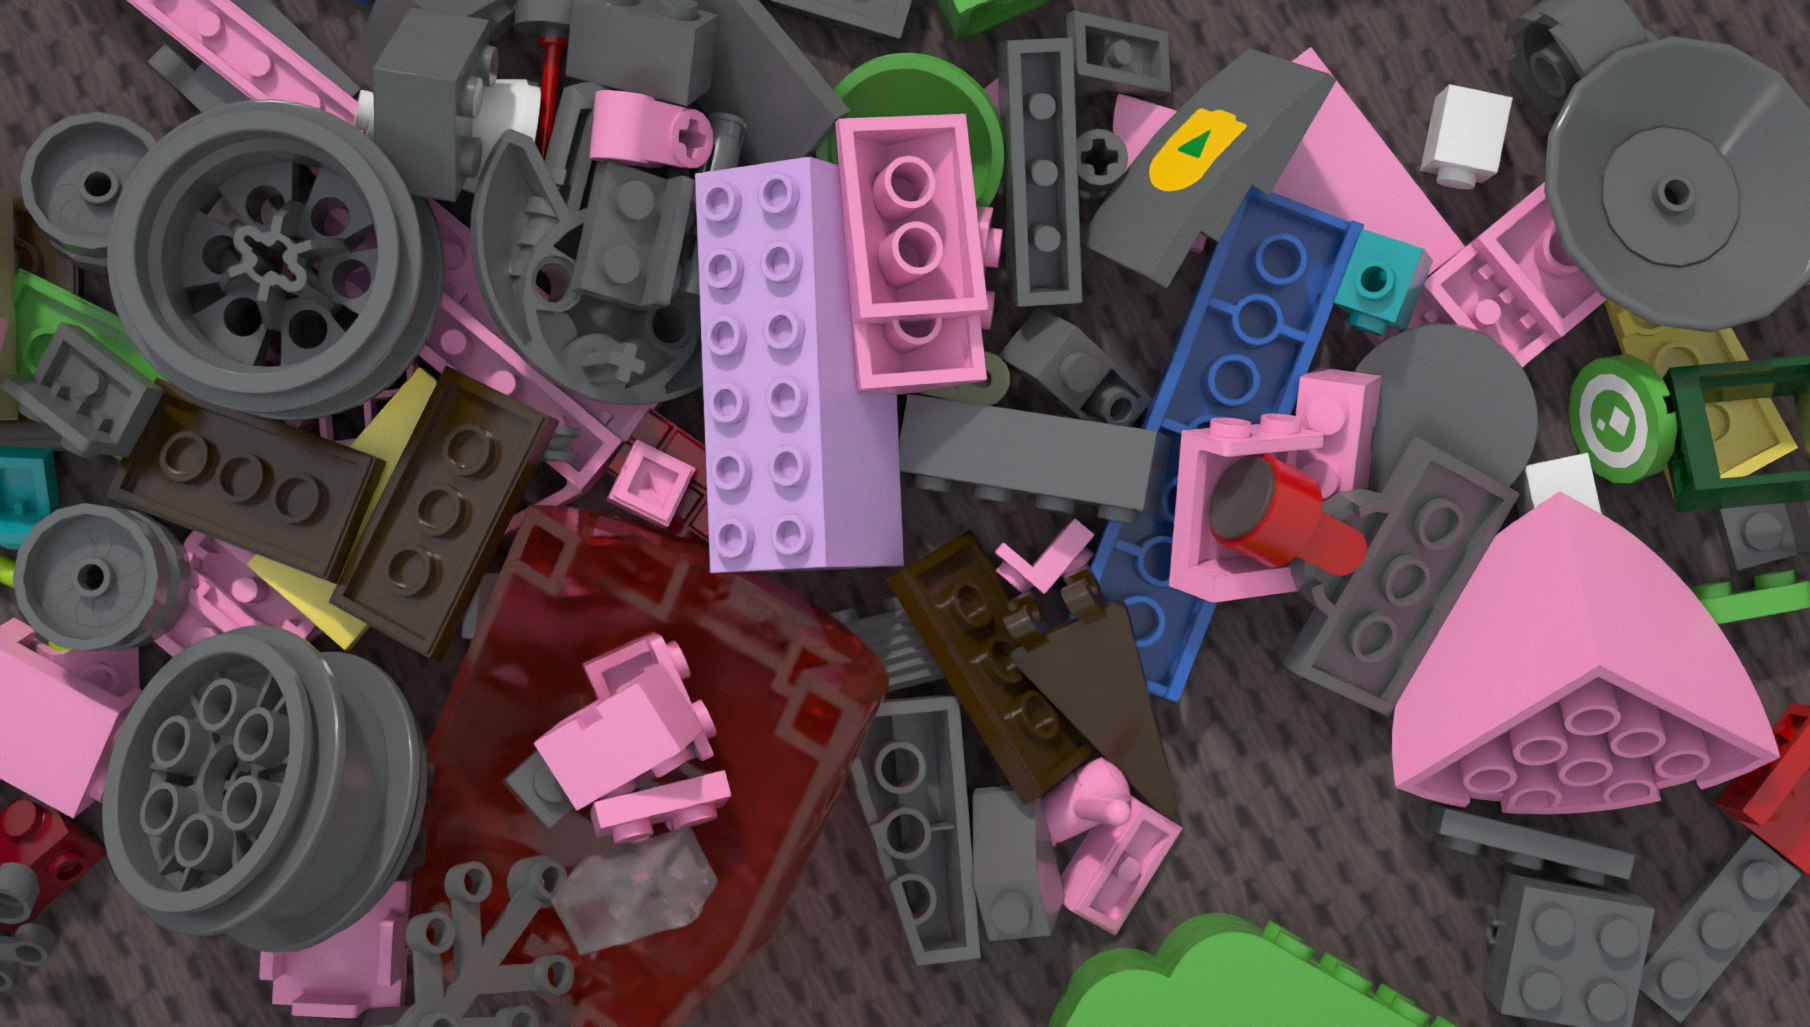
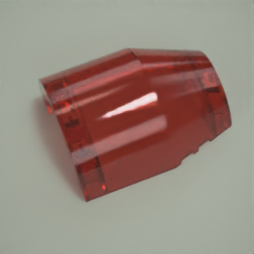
[405,505,889,1027]

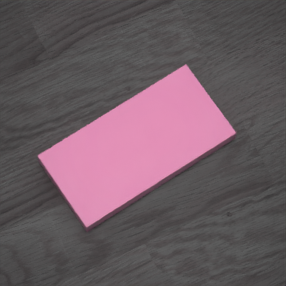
[1271,47,1465,275]

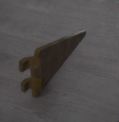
[1003,564,1178,817]

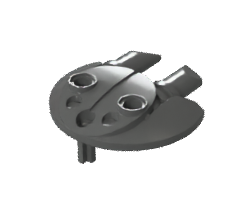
[470,82,703,405]

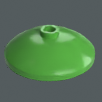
[816,53,1006,207]

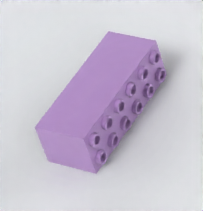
[695,157,904,573]

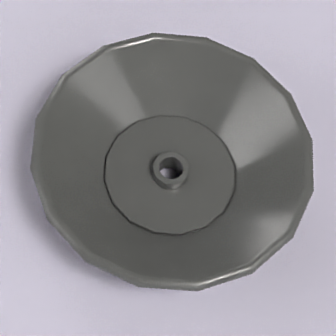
[1544,36,1810,333]

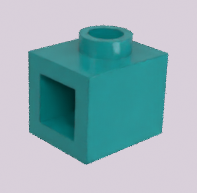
[1334,229,1433,337]

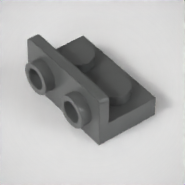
[570,160,696,312]

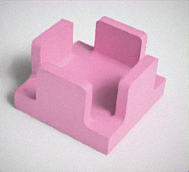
[259,878,412,1018]

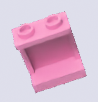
[1169,414,1324,603]
[0,618,143,818]

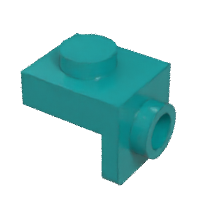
[0,446,61,550]

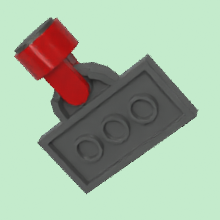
[1209,436,1520,717]

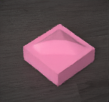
[606,440,696,529]

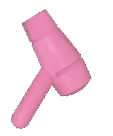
[1041,757,1131,847]

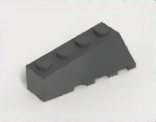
[828,693,981,966]

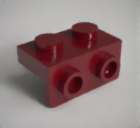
[0,792,107,933]

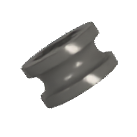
[540,426,580,462]

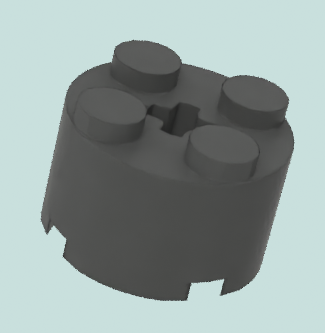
[1505,0,1658,118]

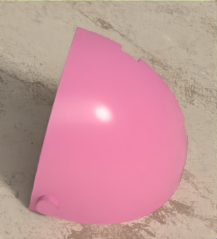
[1392,491,1780,814]

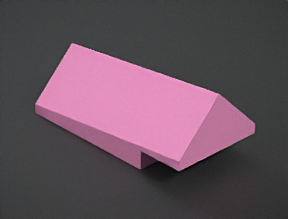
[835,114,988,395]

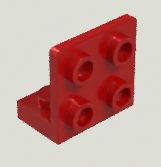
[1714,703,1810,878]

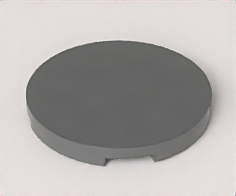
[1354,323,1538,493]

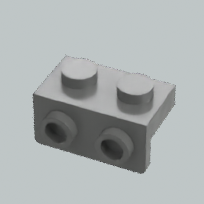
[0,322,164,459]

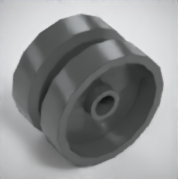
[20,111,157,275]
[13,503,192,651]

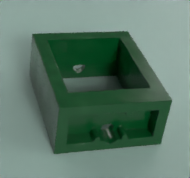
[1662,355,1810,513]

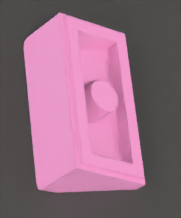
[1061,795,1183,936]

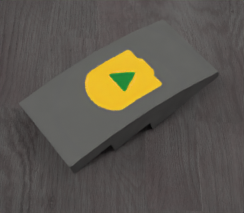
[1080,48,1337,288]

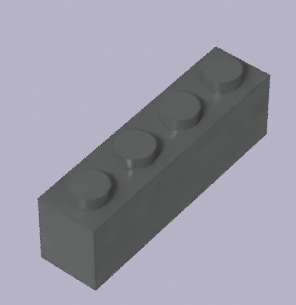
[997,37,1082,307]
[899,394,1171,525]

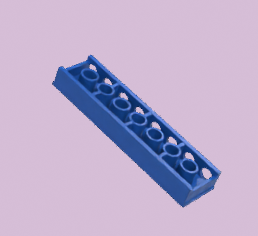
[1065,188,1365,703]

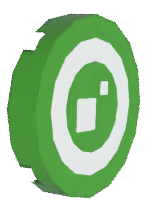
[1568,354,1677,483]

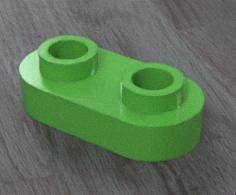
[1690,569,1810,624]

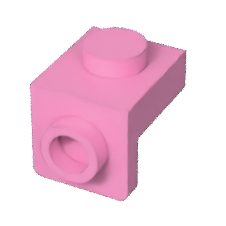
[993,518,1094,594]

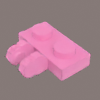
[590,770,731,846]

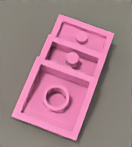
[1363,182,1607,367]

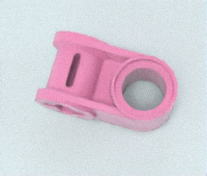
[589,90,713,168]

